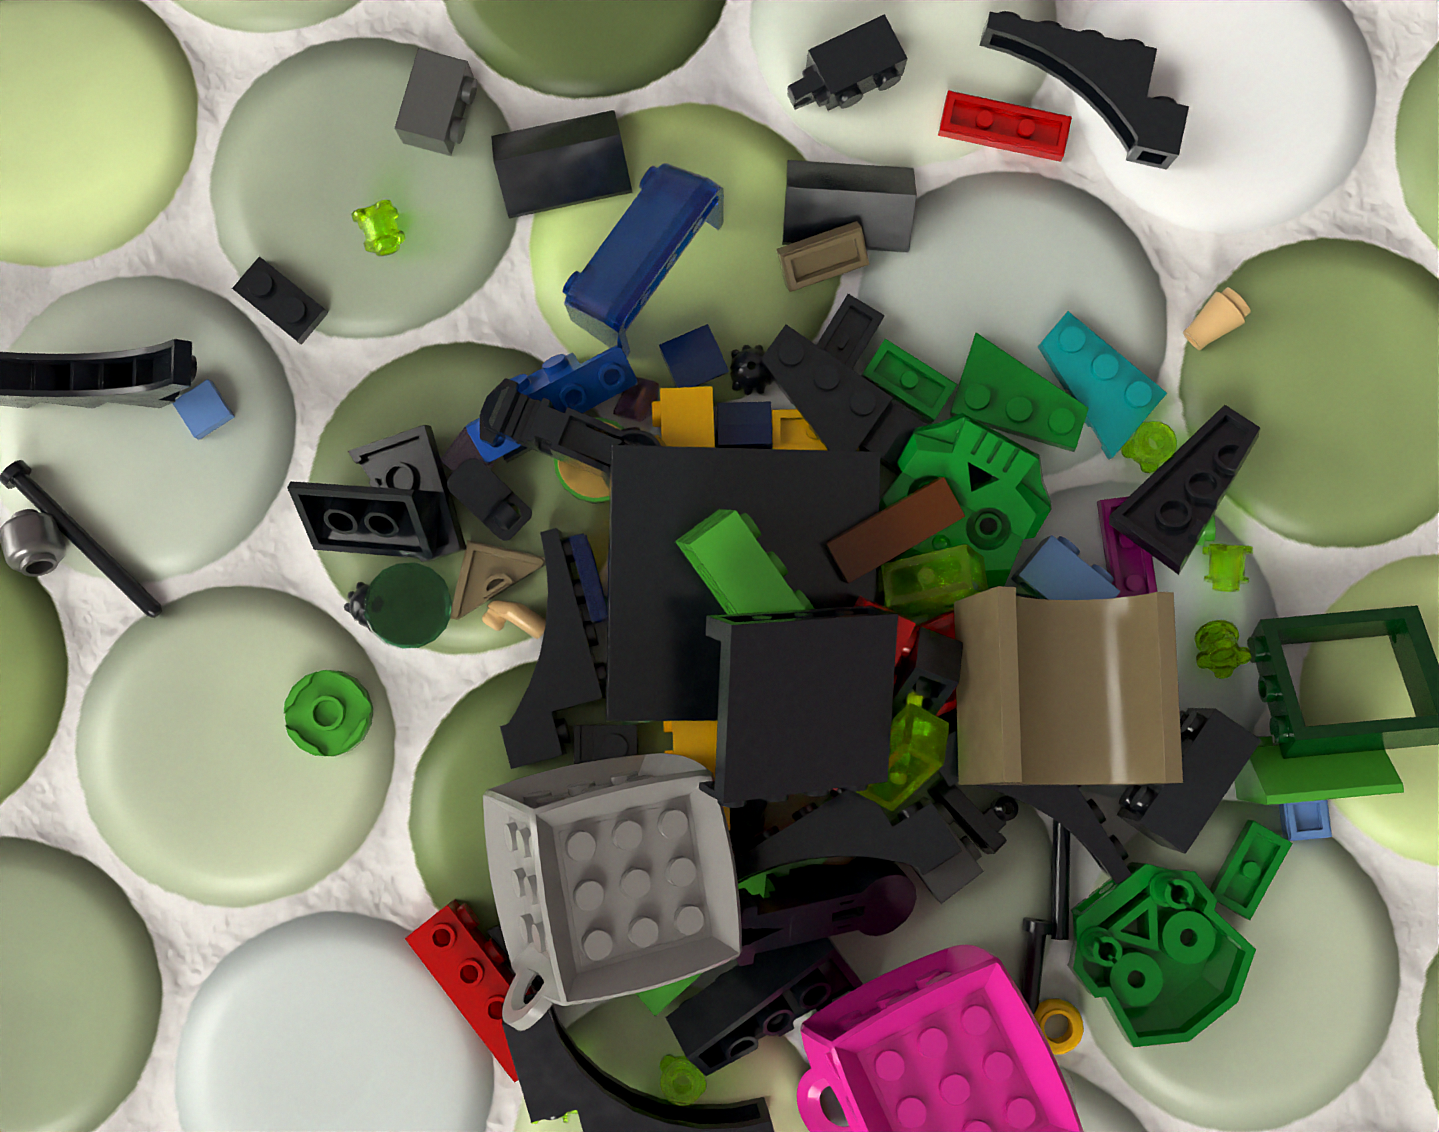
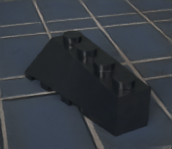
[665,937,864,1076]

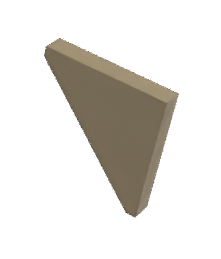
[449,540,546,620]

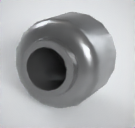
[0,509,66,577]

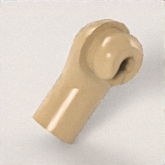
[482,600,546,639]

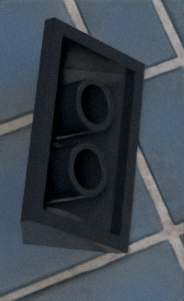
[491,110,632,219]
[782,160,917,252]
[287,481,440,559]

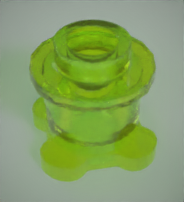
[351,200,406,257]
[1121,421,1177,473]
[1202,544,1253,592]
[1194,620,1251,679]
[659,1054,707,1105]

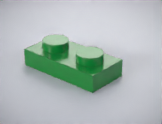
[861,339,958,423]
[1209,819,1293,921]

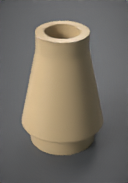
[1183,287,1250,350]

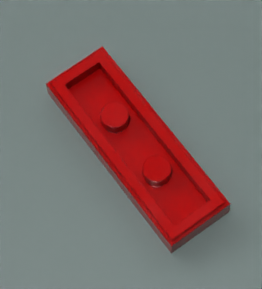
[938,90,1072,162]

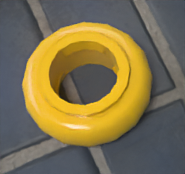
[1034,998,1084,1055]

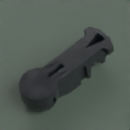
[479,378,666,490]
[735,857,917,966]

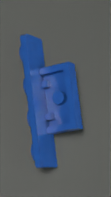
[466,345,638,463]

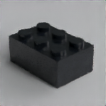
[1117,708,1261,854]

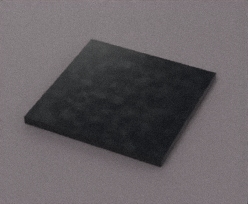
[605,445,881,721]

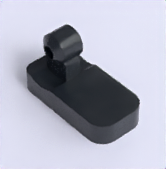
[447,458,532,541]
[927,777,1019,854]

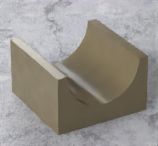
[954,586,1183,785]

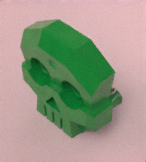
[879,413,1052,590]
[1067,862,1256,1047]

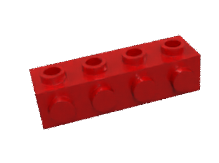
[405,899,534,1083]

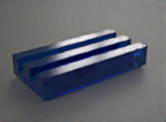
[569,533,607,624]

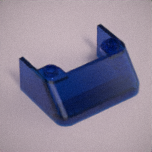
[562,163,724,358]

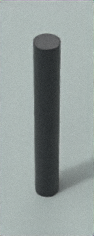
[1051,819,1071,940]

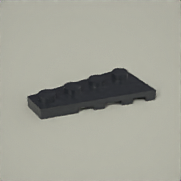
[1109,405,1260,575]

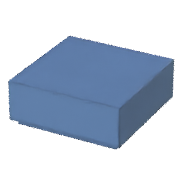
[172,379,235,440]
[1279,800,1332,841]

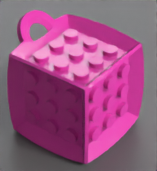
[797,945,1084,1132]

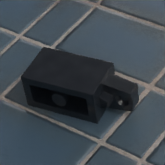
[787,14,908,111]

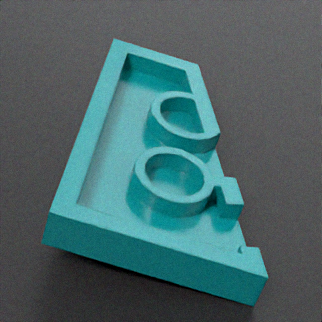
[1037,311,1167,460]

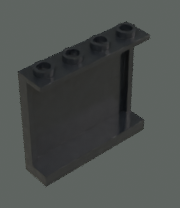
[699,605,898,808]

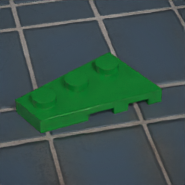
[950,333,1089,452]

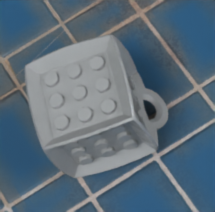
[483,753,742,1031]

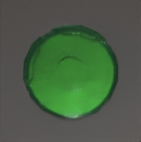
[363,562,452,649]

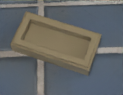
[777,221,870,292]

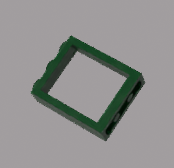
[1247,605,1439,759]

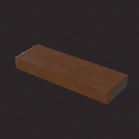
[824,477,965,584]

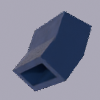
[659,324,729,388]
[717,401,772,449]

